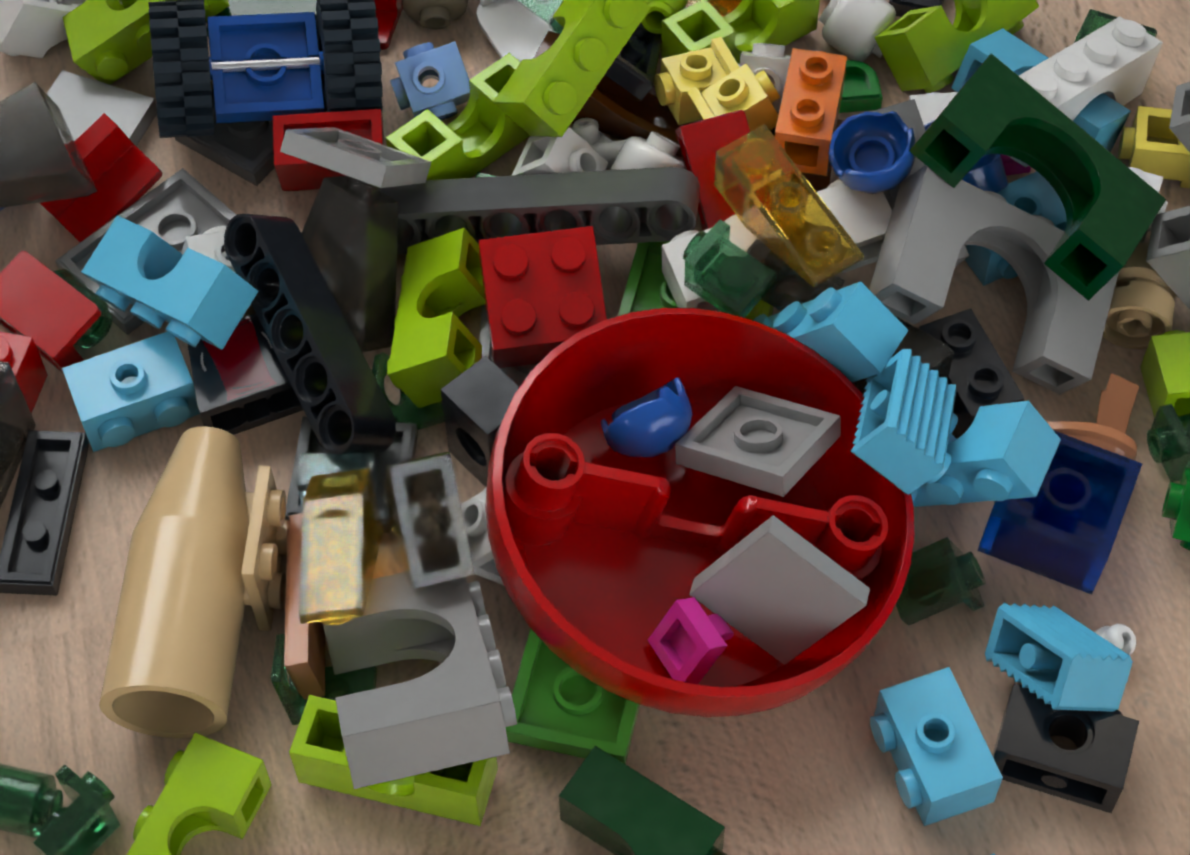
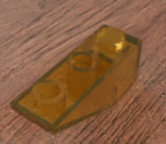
[714,124,864,288]
[299,468,383,625]

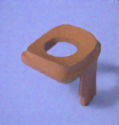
[1046,373,1139,474]

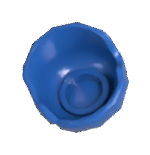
[828,111,916,194]
[601,377,693,457]

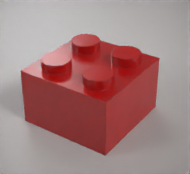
[479,226,607,368]

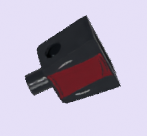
[188,313,303,435]

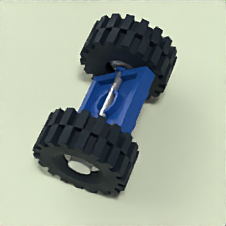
[148,0,383,138]

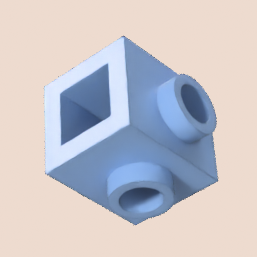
[390,41,470,121]

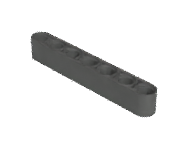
[319,167,701,257]

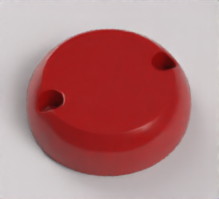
[485,308,915,717]

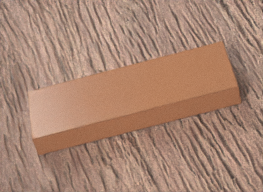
[284,512,326,699]

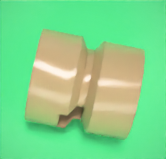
[1102,242,1176,349]

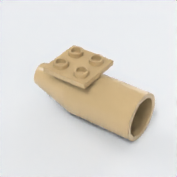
[100,426,287,738]

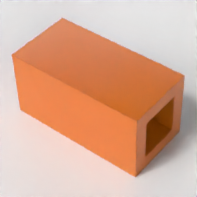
[772,48,847,176]

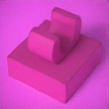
[647,597,734,684]

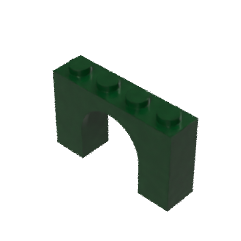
[909,53,1167,301]
[559,746,727,855]

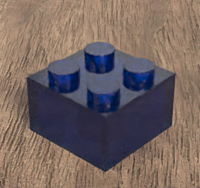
[977,431,1143,595]

